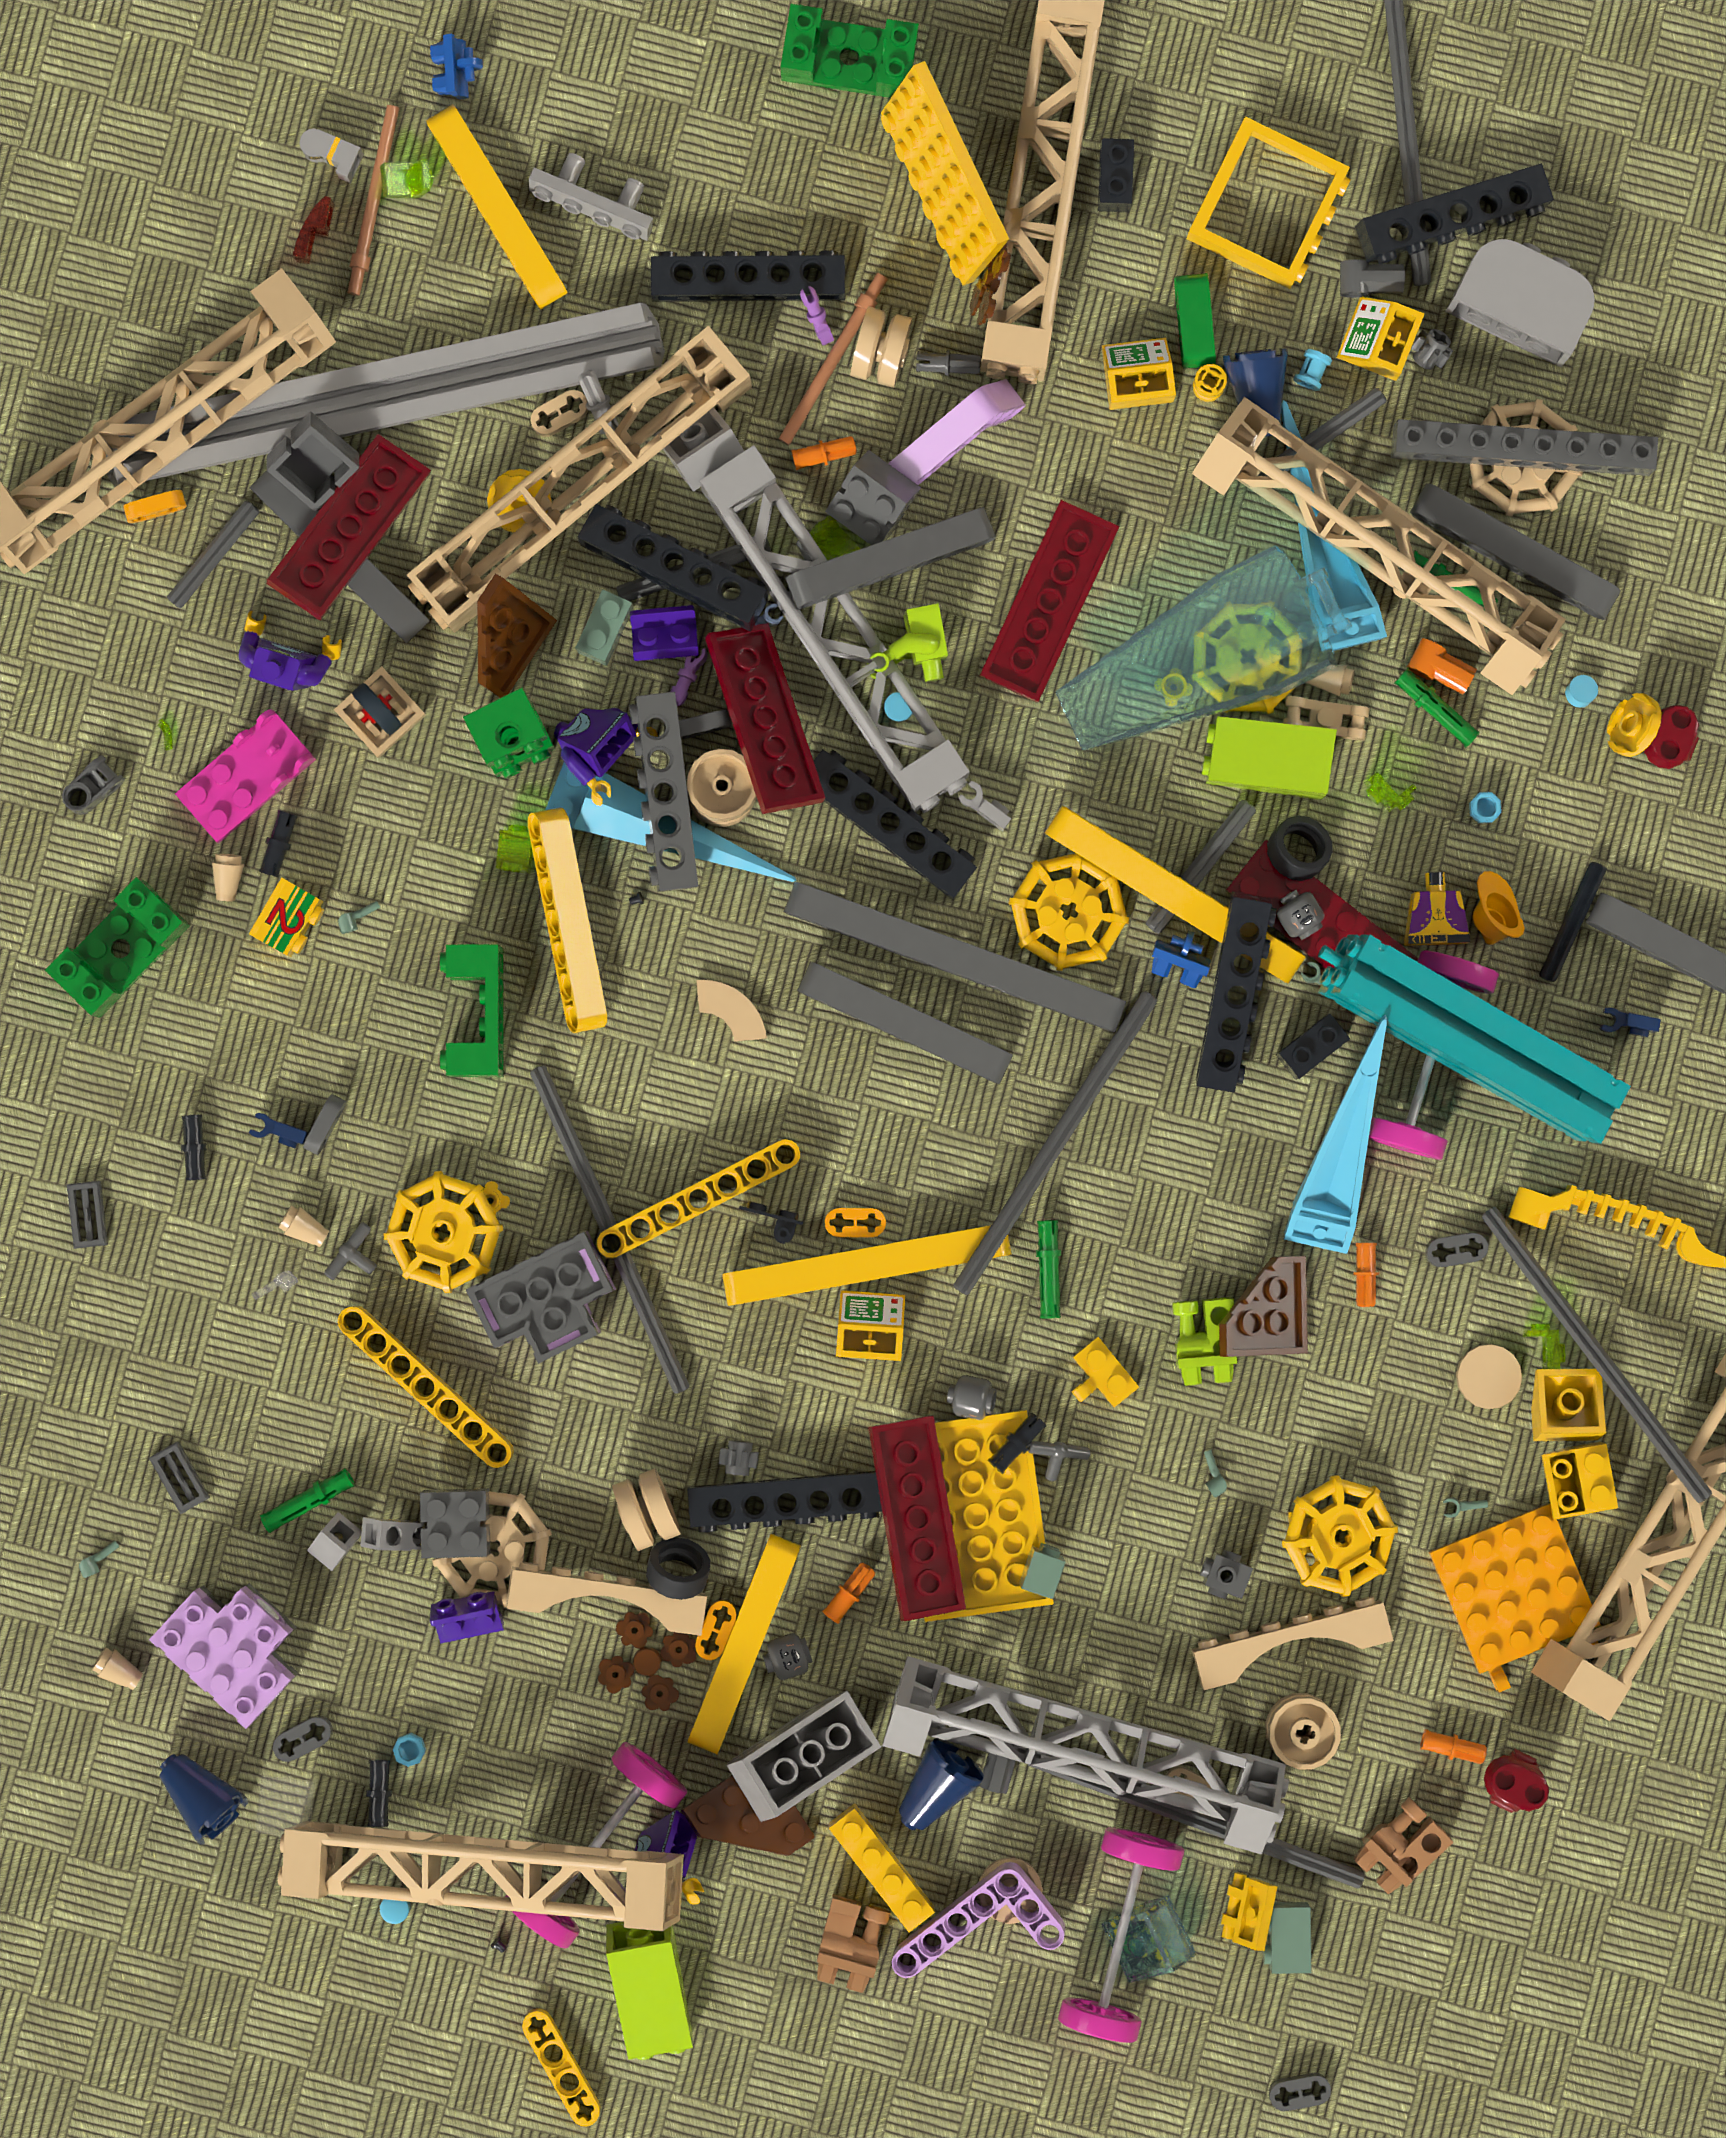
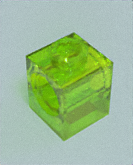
[496,825,533,874]

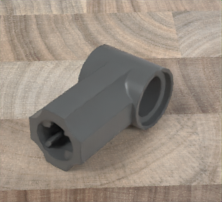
[1340,260,1405,298]
[980,1727,1016,1794]

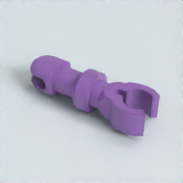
[800,286,834,346]
[671,648,708,706]

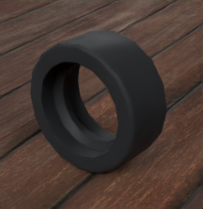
[1267,815,1333,881]
[646,1537,711,1600]

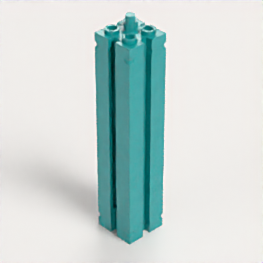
[1318,935,1631,1144]

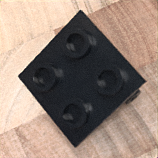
[739,1201,804,1244]

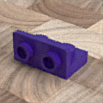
[630,605,699,661]
[430,1591,504,1644]

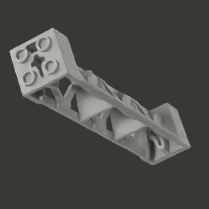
[699,445,970,814]
[882,1656,1289,1854]

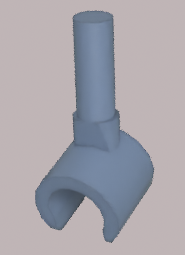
[739,604,783,628]

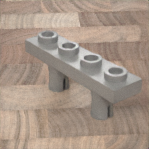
[529,153,653,241]

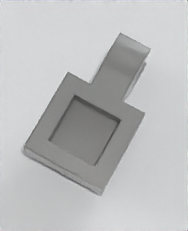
[958,781,1011,832]

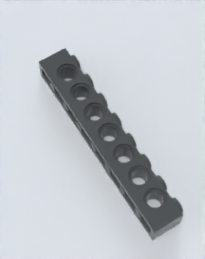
[1391,419,1658,476]

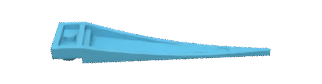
[1281,400,1387,653]
[545,762,797,882]
[1284,1015,1387,1254]

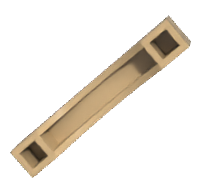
[506,1562,707,1636]
[1192,1596,1394,1690]

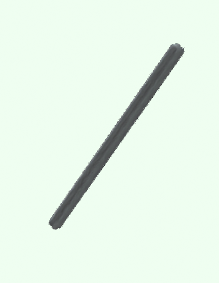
[1384,0,1431,286]
[954,991,1157,1295]
[530,1065,689,1394]
[1482,1207,1712,1503]
[1028,1754,1365,1889]

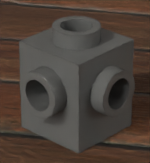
[1200,1549,1253,1599]

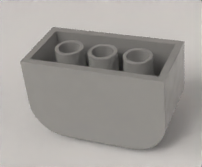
[1445,239,1595,367]
[726,1691,881,1822]

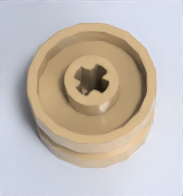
[850,306,912,388]
[687,749,756,827]
[612,1468,681,1551]
[1265,1693,1341,1770]

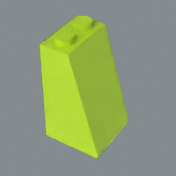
[1201,716,1337,800]
[606,1922,693,2060]

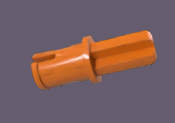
[791,436,857,470]
[1353,1243,1379,1307]
[822,1562,876,1624]
[1420,1729,1487,1764]

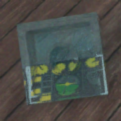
[1101,1895,1197,1983]

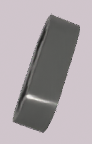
[679,710,732,740]
[303,1094,347,1156]
[1425,1233,1488,1267]
[273,1715,333,1762]
[1268,2073,1331,2111]

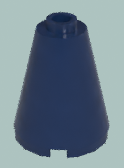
[1223,348,1288,437]
[899,1738,984,1830]
[159,1754,249,1845]

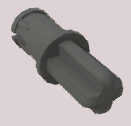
[916,350,981,376]

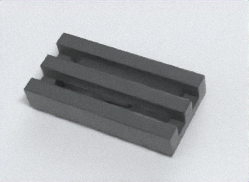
[67,1181,108,1249]
[149,1441,210,1514]

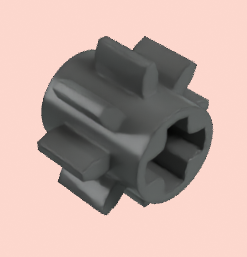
[1411,329,1453,370]
[719,1440,759,1476]

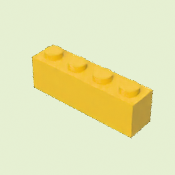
[829,1803,935,1933]

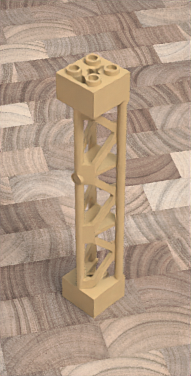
[980,0,1105,385]
[0,268,336,575]
[407,326,752,633]
[1192,397,1566,695]
[1531,1353,1726,1721]
[278,1821,684,1931]

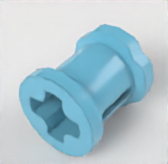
[1293,349,1332,391]

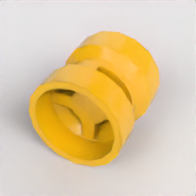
[1192,364,1227,402]

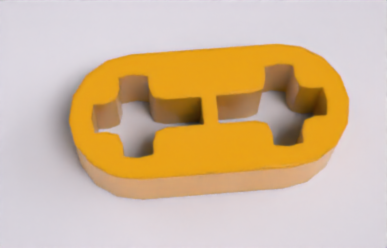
[123,490,187,523]
[825,1208,886,1237]
[695,1599,737,1660]

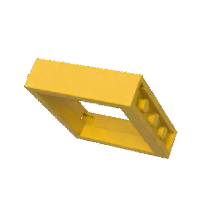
[1186,116,1351,289]

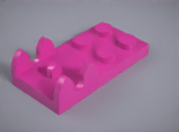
[175,709,316,844]

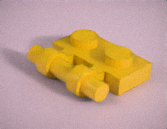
[1221,1872,1278,1951]

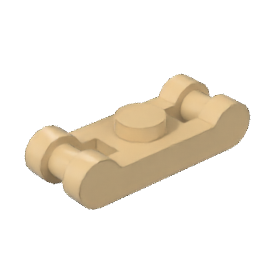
[1283,696,1370,741]

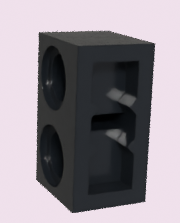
[1098,138,1134,213]
[1276,1013,1350,1080]

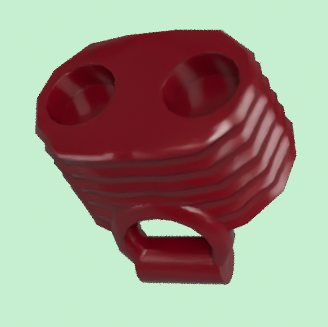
[1644,705,1699,769]
[1483,1748,1549,1813]

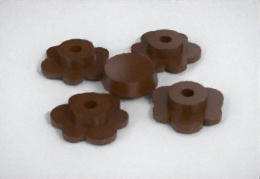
[969,243,1011,325]
[598,1612,696,1711]

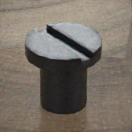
[629,892,644,905]
[491,1937,507,1953]

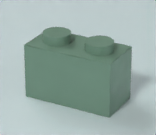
[575,589,634,666]
[1019,1543,1066,1599]
[1263,1902,1311,1974]

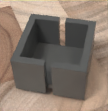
[266,411,359,512]
[825,450,921,545]
[420,1488,491,1559]

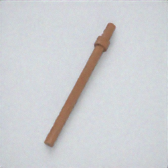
[347,105,399,296]
[778,273,888,446]

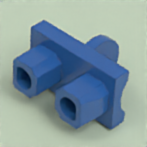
[430,33,483,100]
[1151,930,1211,988]

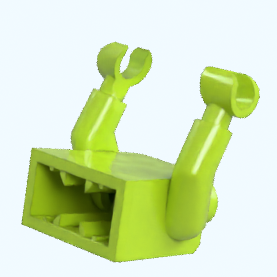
[867,603,948,682]

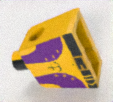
[1404,872,1470,946]

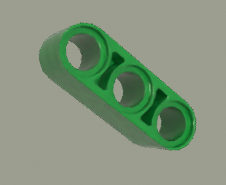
[1174,273,1216,369]

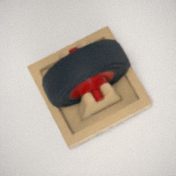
[334,666,426,759]

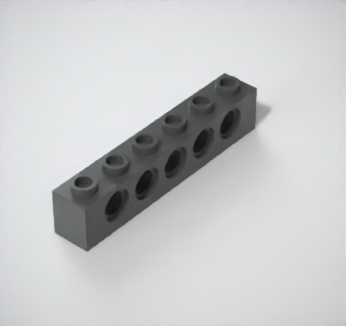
[629,692,699,892]

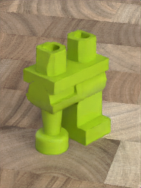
[1172,1297,1237,1386]

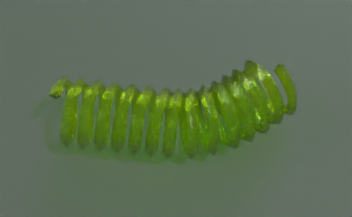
[157,719,174,750]

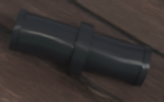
[259,810,298,878]
[181,1114,207,1181]
[987,1412,1046,1474]
[366,1759,392,1827]

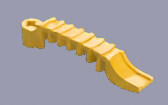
[1508,1185,1726,1268]

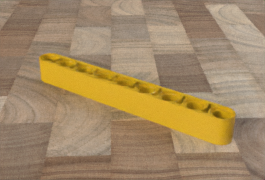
[1045,805,1306,984]
[722,1225,1012,1306]

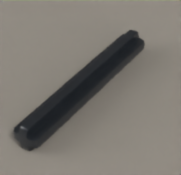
[1539,862,1607,982]

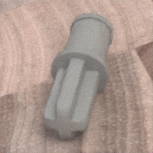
[579,370,619,434]

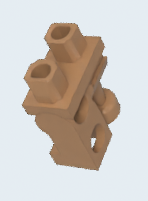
[1354,1797,1454,1894]
[817,1894,891,1993]

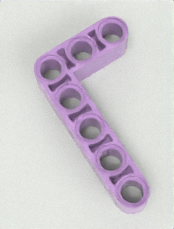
[888,379,1026,485]
[892,1862,1065,1978]

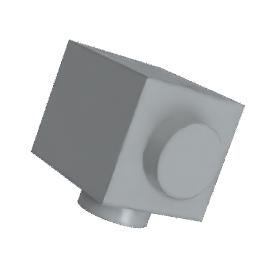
[307,1512,362,1571]

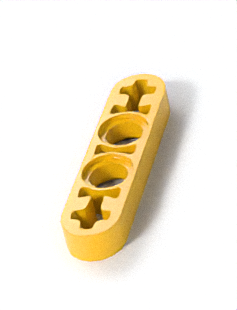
[522,2008,601,2127]

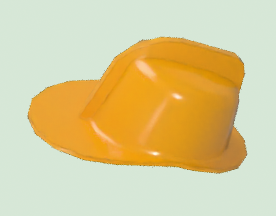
[1472,871,1525,945]

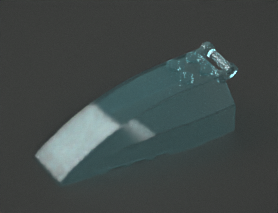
[1055,545,1352,751]

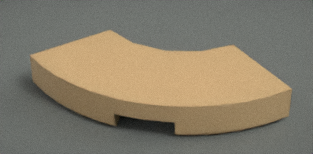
[696,980,767,1042]

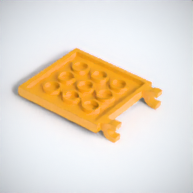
[1429,1503,1600,1692]

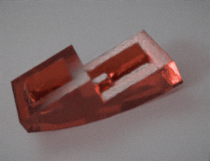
[293,196,335,265]

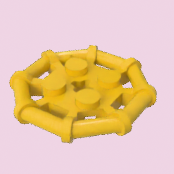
[1009,853,1130,971]
[383,1171,503,1293]
[1282,1475,1398,1597]

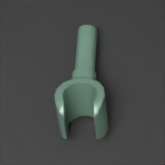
[338,901,380,934]
[1301,962,1322,985]
[1204,1450,1227,1498]
[1443,1497,1488,1518]
[79,1541,120,1578]

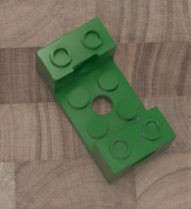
[780,4,919,98]
[463,688,555,779]
[45,877,191,1018]
[440,944,504,1077]

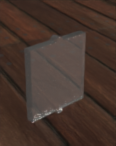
[255,1775,316,1839]

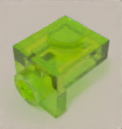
[380,159,433,198]
[809,515,860,560]
[1364,772,1417,812]
[1523,1323,1566,1369]

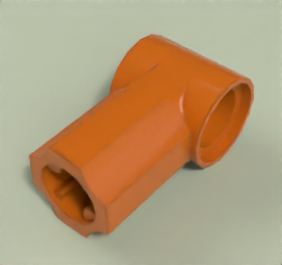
[1407,638,1477,695]

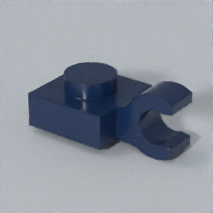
[1599,1008,1661,1038]
[249,1113,309,1148]

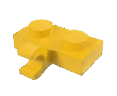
[1071,1337,1139,1408]

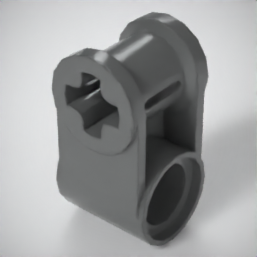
[62,755,125,815]

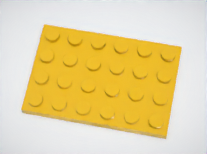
[881,61,1009,286]
[924,1410,1054,1622]

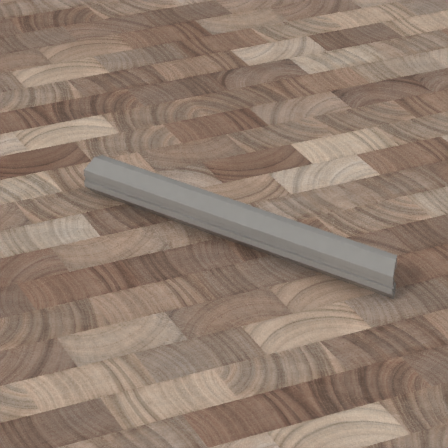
[106,303,665,487]

